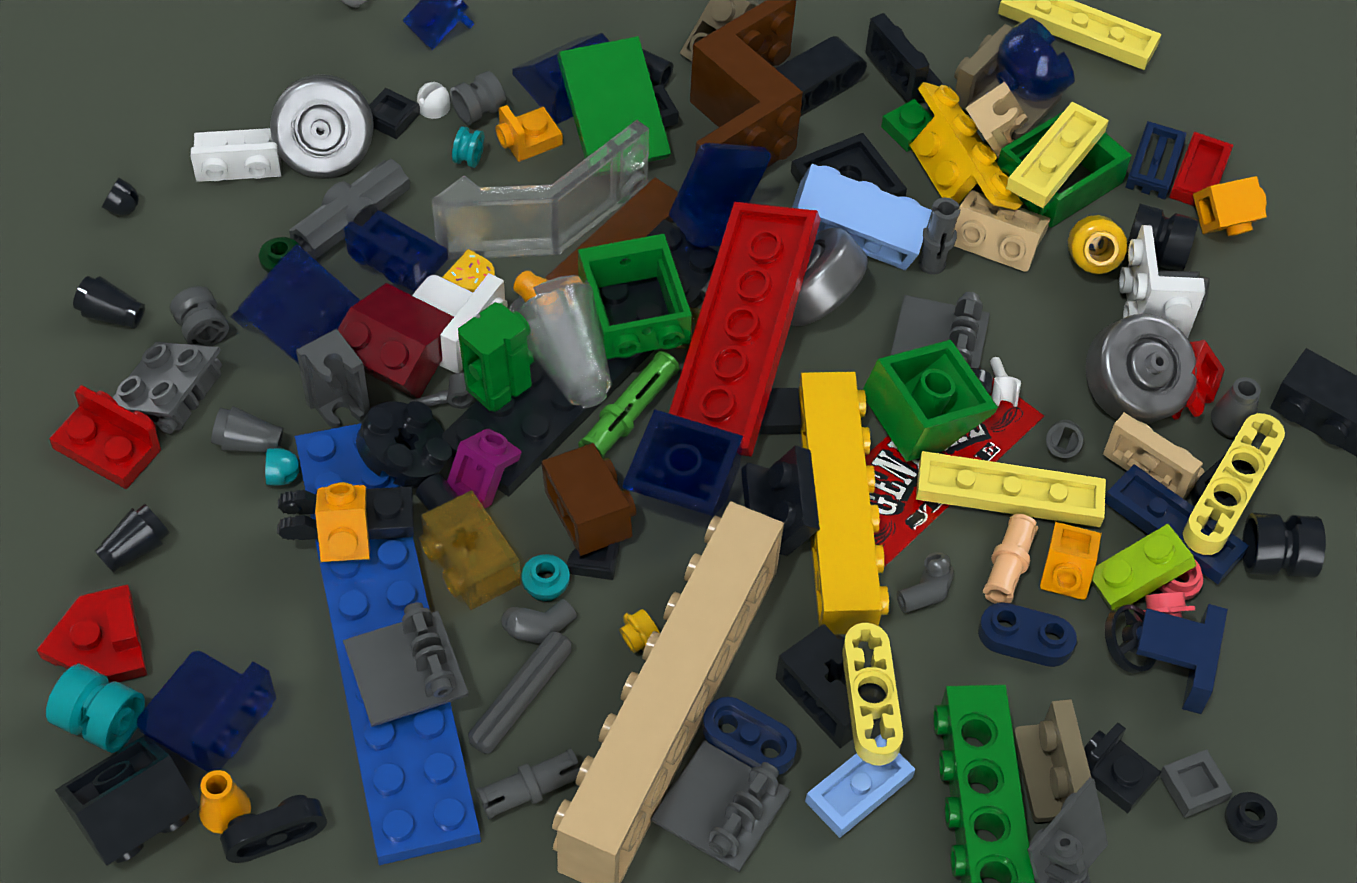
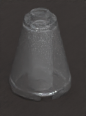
[508,275,612,408]

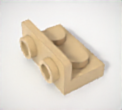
[954,190,1051,272]
[1103,412,1205,500]

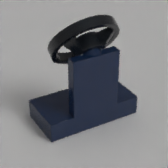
[1105,604,1228,714]

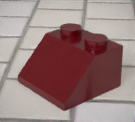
[337,283,454,399]

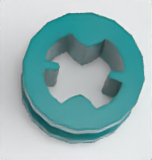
[452,126,485,168]

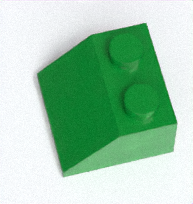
[862,340,998,462]

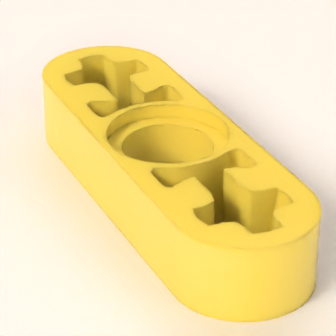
[842,623,903,766]

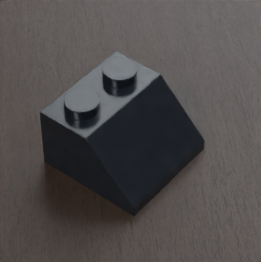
[55,735,199,866]

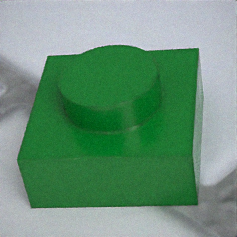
[881,99,933,152]

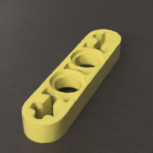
[1183,413,1285,555]

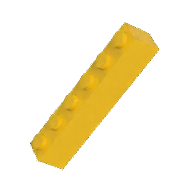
[799,372,889,635]

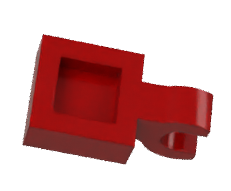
[1171,340,1225,420]

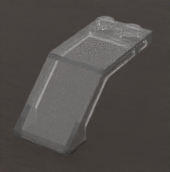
[432,120,649,260]

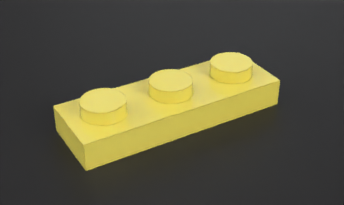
[1006,102,1109,208]

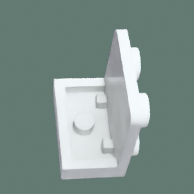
[1119,225,1205,339]
[412,273,508,373]

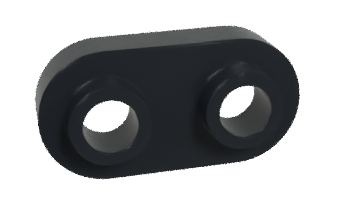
[220,795,327,863]

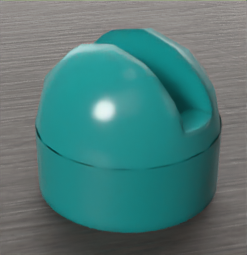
[265,448,299,486]

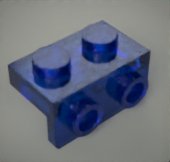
[344,210,448,292]

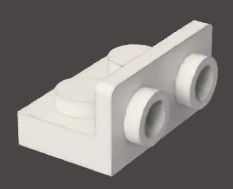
[190,128,281,182]

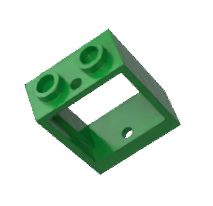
[997,110,1132,228]
[578,234,692,360]

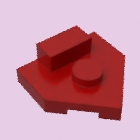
[37,584,147,683]

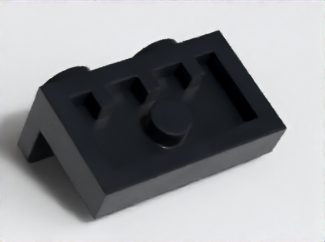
[865,13,943,102]
[741,445,820,556]

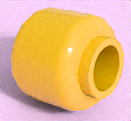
[1068,215,1127,274]

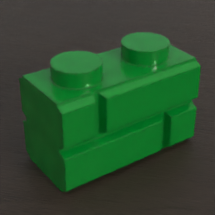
[458,302,534,412]

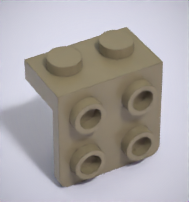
[954,24,1063,139]

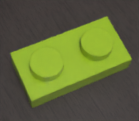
[1091,524,1197,611]

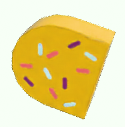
[442,249,495,292]

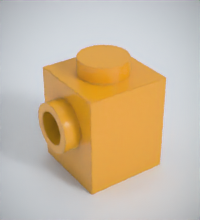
[1193,176,1267,237]

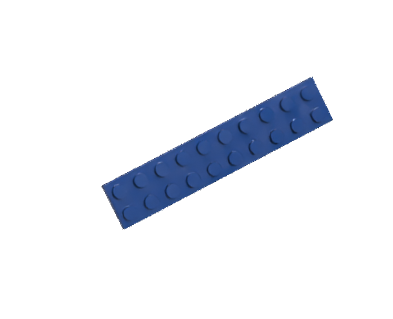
[295,423,481,865]

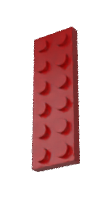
[662,202,821,457]

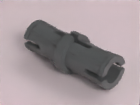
[919,197,961,274]
[476,748,580,819]

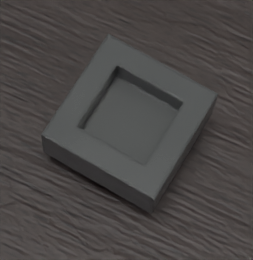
[1160,749,1233,818]

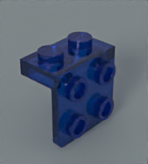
[669,143,771,248]
[137,651,277,773]

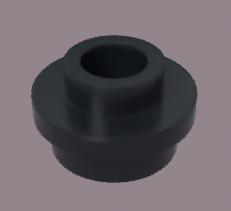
[1225,792,1278,843]

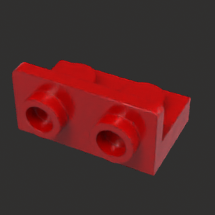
[49,385,161,489]

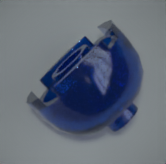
[996,18,1075,102]

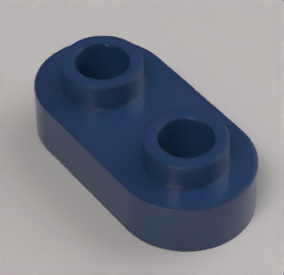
[978,603,1077,667]
[703,697,797,775]

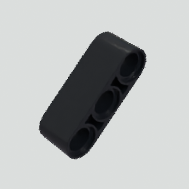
[775,36,867,116]

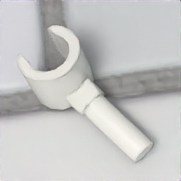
[990,357,1021,407]

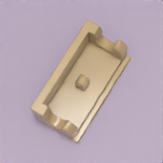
[965,82,1029,158]

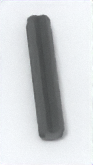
[468,631,572,754]

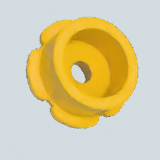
[619,609,660,653]

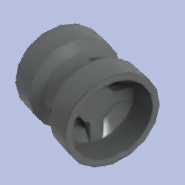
[450,71,507,125]
[170,286,229,346]

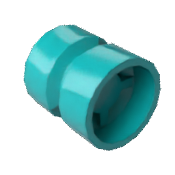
[46,663,145,753]

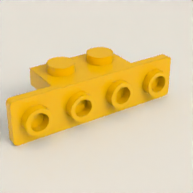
[910,82,1023,210]

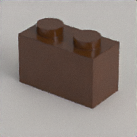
[541,443,636,556]

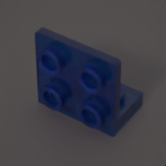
[230,244,360,364]

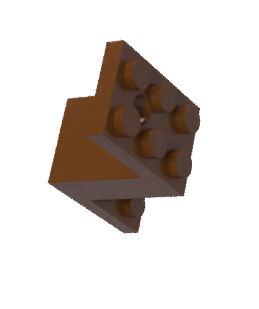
[690,0,803,208]

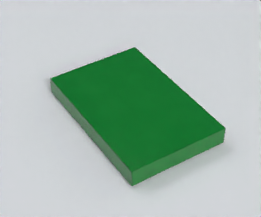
[557,36,671,175]

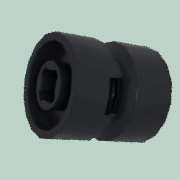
[1125,203,1199,271]
[1242,513,1326,578]

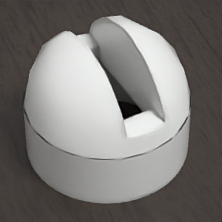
[417,82,450,119]

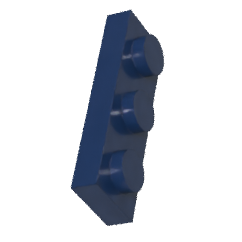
[1105,464,1249,584]

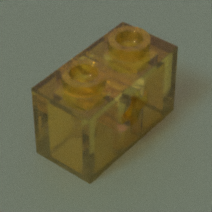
[419,490,521,610]

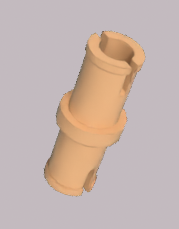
[983,514,1038,604]

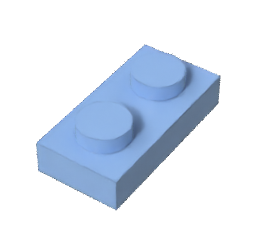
[805,734,915,838]

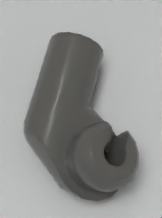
[897,552,954,613]
[501,599,577,644]

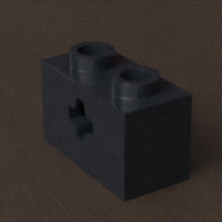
[775,624,886,748]

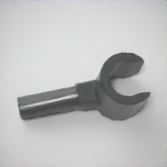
[410,373,474,409]

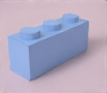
[792,164,932,270]

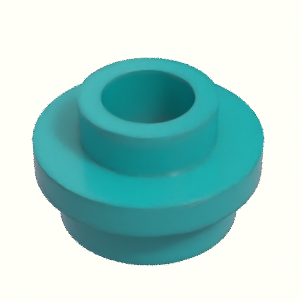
[521,554,570,601]

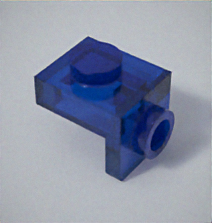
[402,0,475,50]

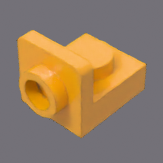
[495,105,563,162]
[1040,522,1102,600]

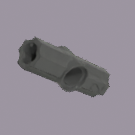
[289,158,410,260]

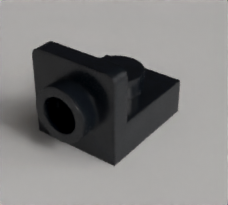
[1084,722,1161,814]

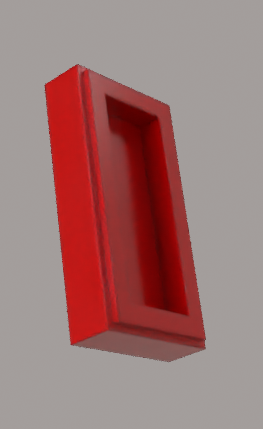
[1169,132,1233,207]

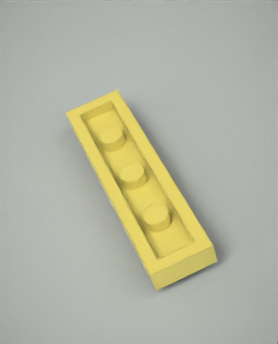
[998,0,1162,70]
[916,451,1106,527]

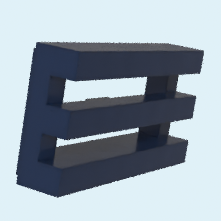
[1125,121,1187,200]

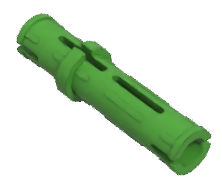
[578,351,680,458]

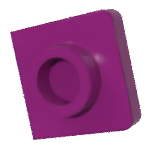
[447,429,522,511]

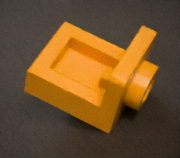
[315,482,370,562]

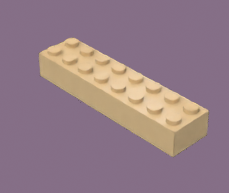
[552,501,784,883]

